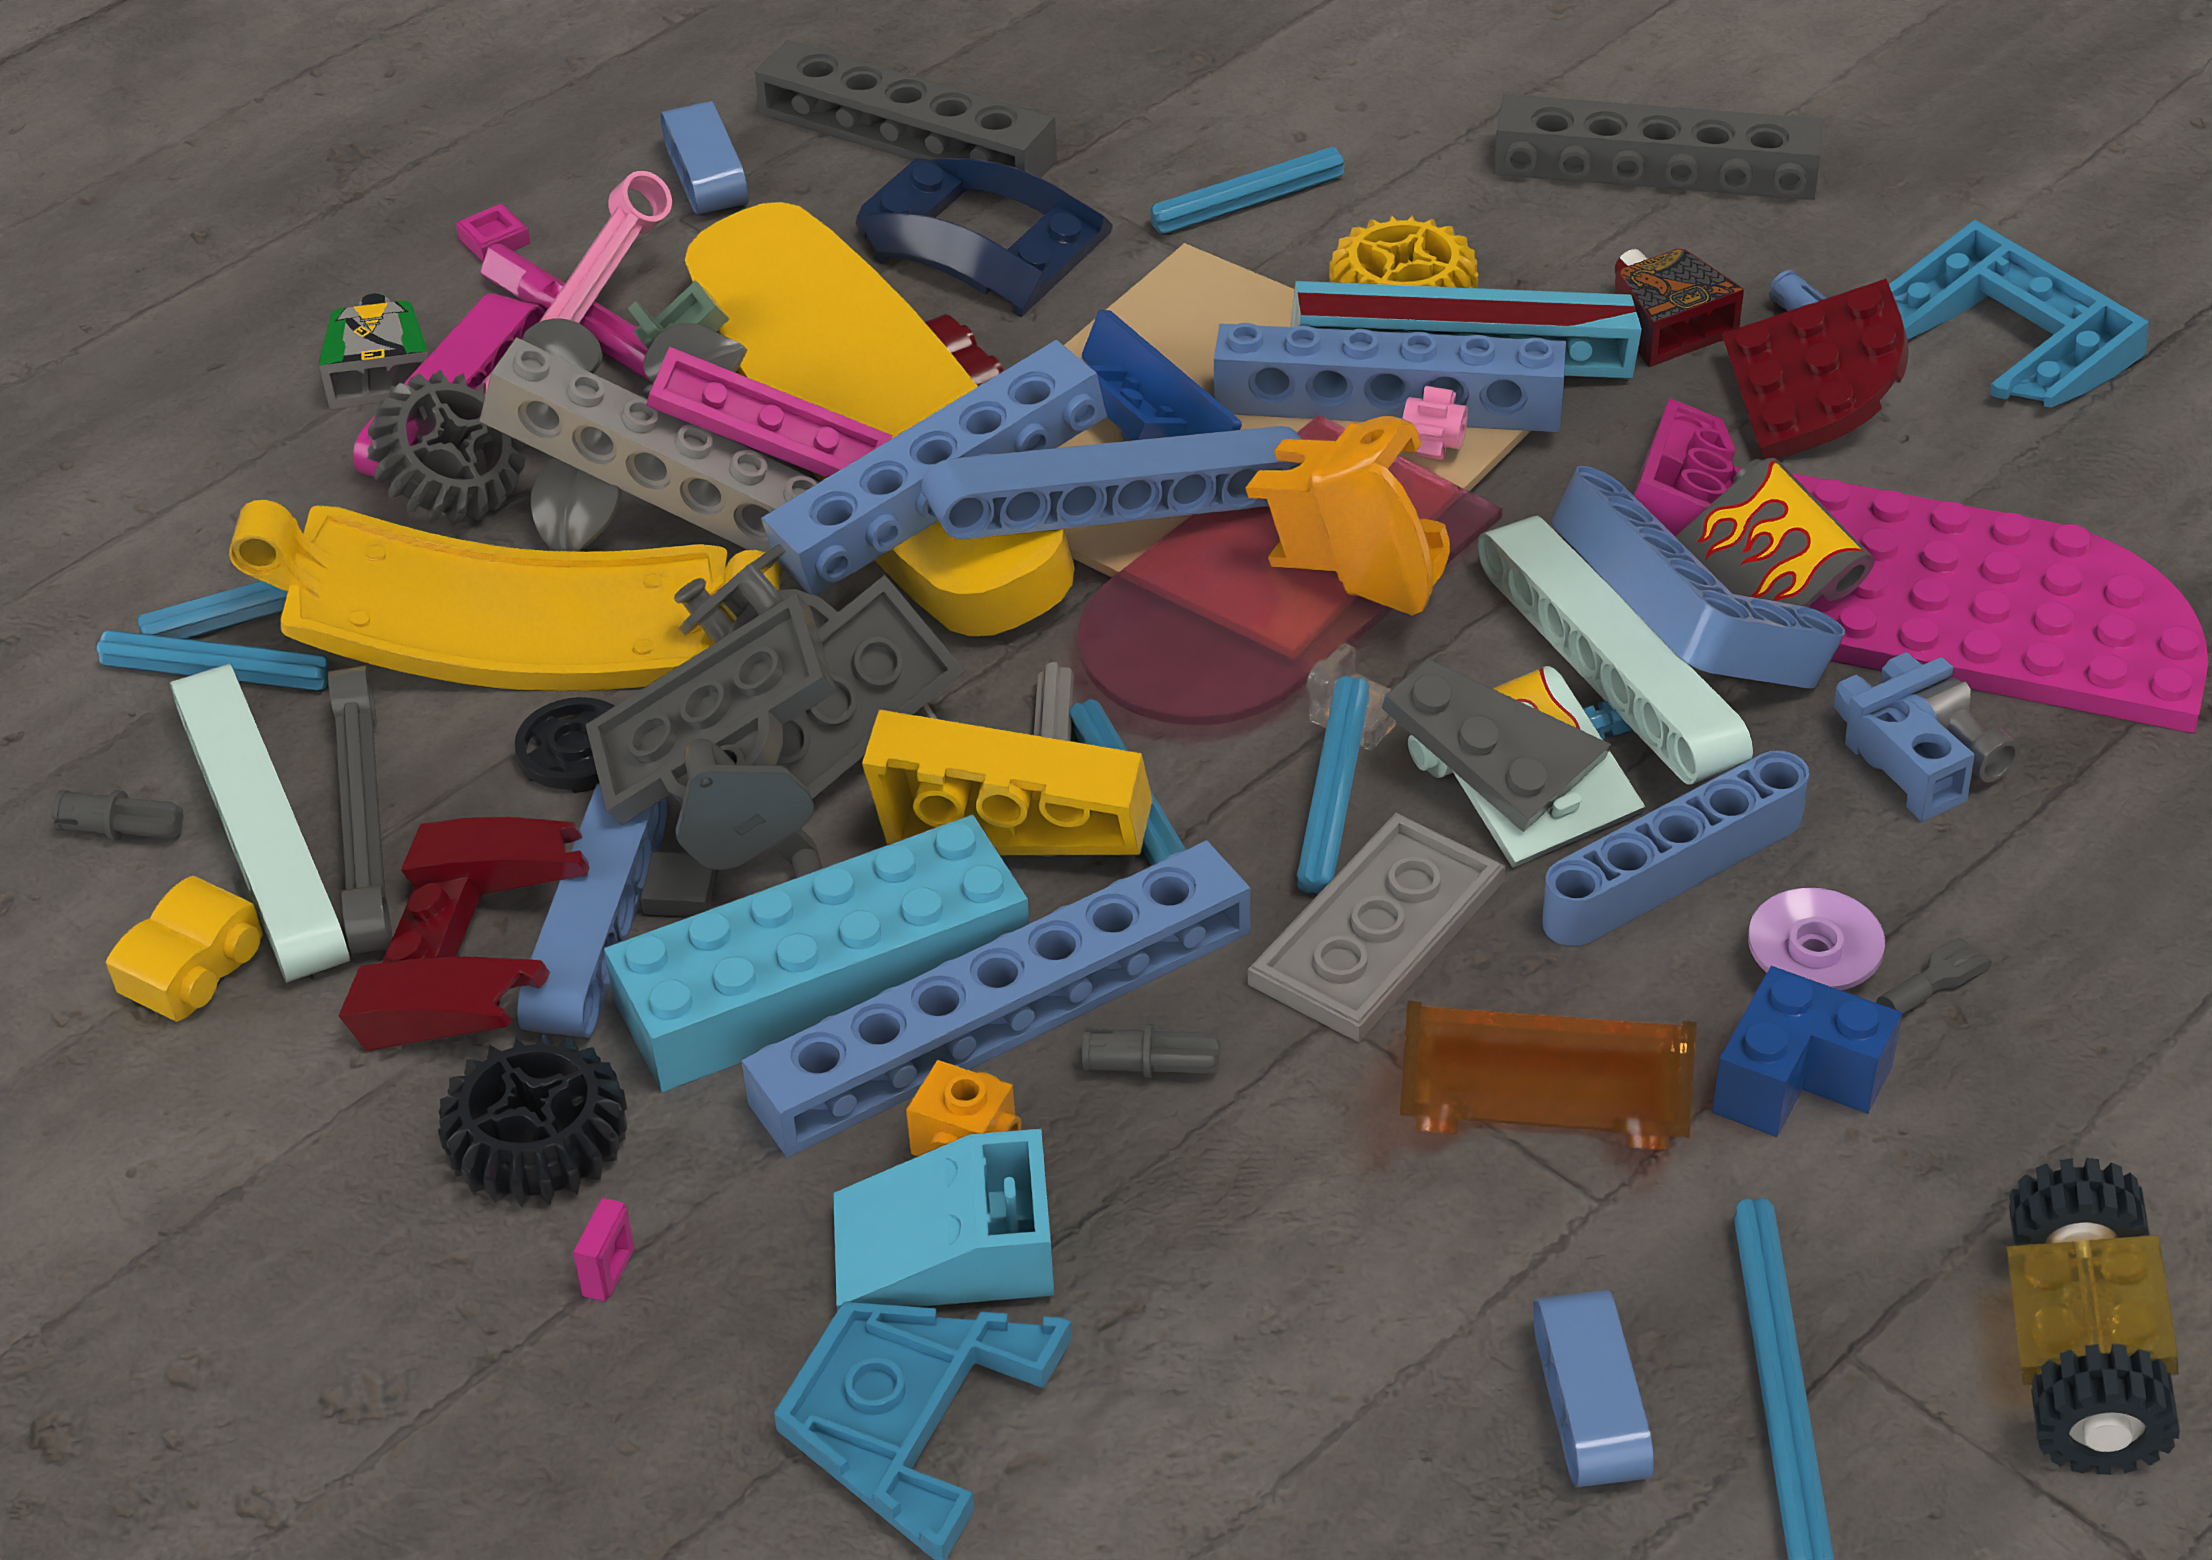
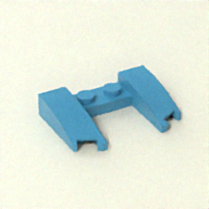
[1889,219,2149,408]

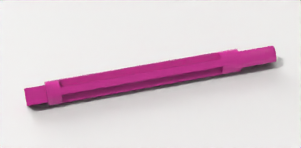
[480,243,650,381]

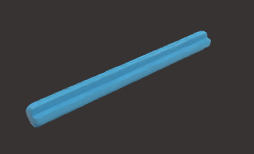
[1734,1198,1834,1560]

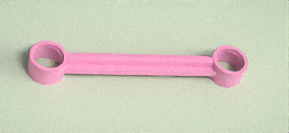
[481,171,672,396]

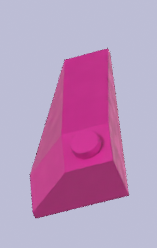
[1632,398,1741,537]

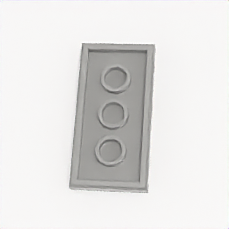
[1248,813,1505,1043]

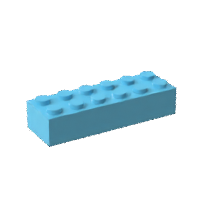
[604,814,1030,1093]

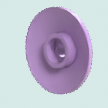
[1748,888,1885,990]

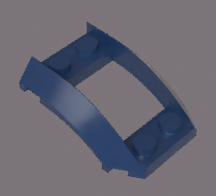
[856,158,1113,317]

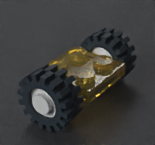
[2007,1158,2180,1475]

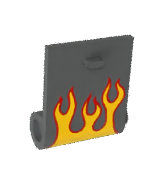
[1676,458,1874,677]

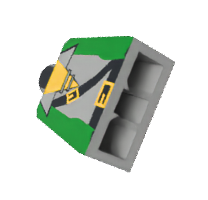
[319,293,429,410]

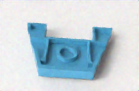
[774,1302,1072,1560]

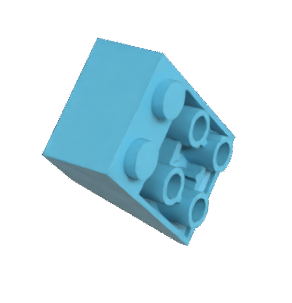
[833,1129,1054,1311]

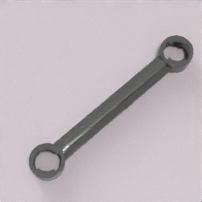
[328,666,393,955]

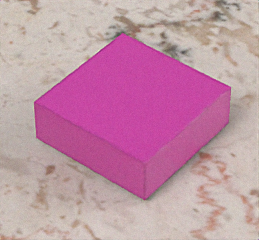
[455,204,531,262]
[573,1197,635,1302]

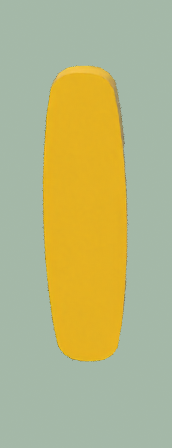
[685,202,1075,636]

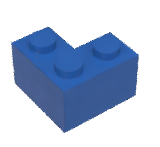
[1712,965,1903,1137]

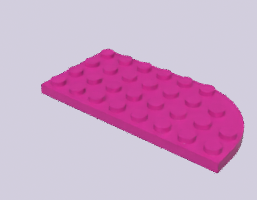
[1791,473,2208,734]

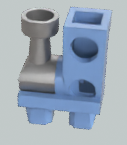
[1834,652,2021,822]

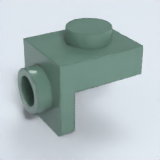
[628,280,729,349]

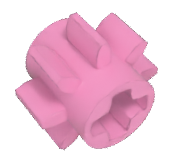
[1403,386,1468,460]

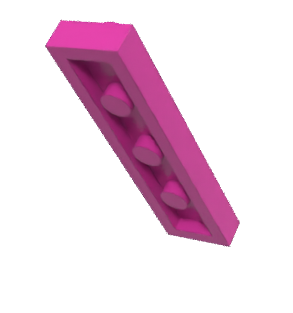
[646,347,892,478]

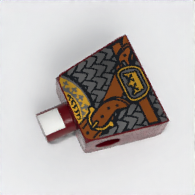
[1614,249,1744,367]

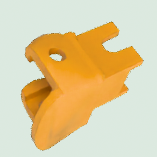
[1245,416,1450,616]

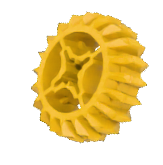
[1329,215,1478,288]

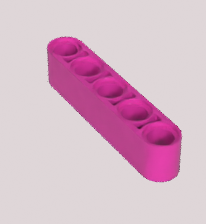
[353,293,545,482]

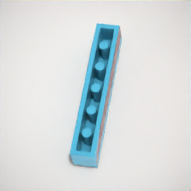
[1290,281,1642,378]

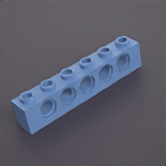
[1214,323,1566,432]
[761,339,1107,595]

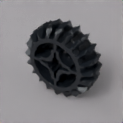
[438,1033,627,1207]

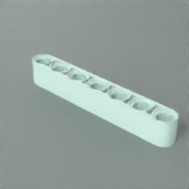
[1477,516,1753,785]
[169,663,350,983]

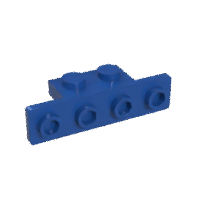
[1082,310,1242,441]

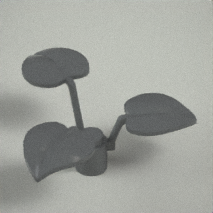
[521,318,747,552]

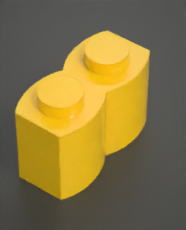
[105,875,263,1022]

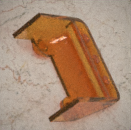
[1400,1001,1697,1150]

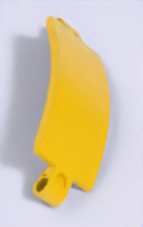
[229,500,782,691]

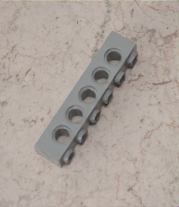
[479,337,819,552]

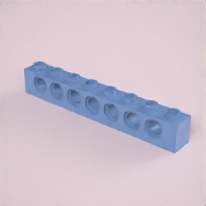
[741,840,1251,1158]

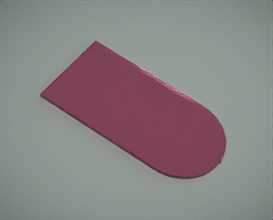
[1078,415,1503,725]

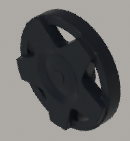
[515,697,615,793]

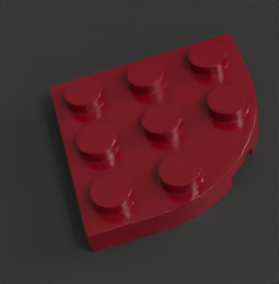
[1722,278,1909,460]

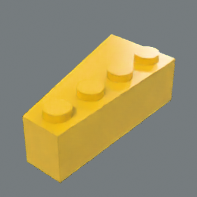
[862,709,1153,855]

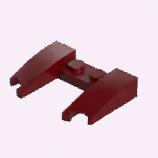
[338,816,590,1051]

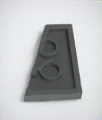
[1381,659,1612,832]

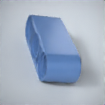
[660,101,749,215]
[1533,1290,1654,1488]

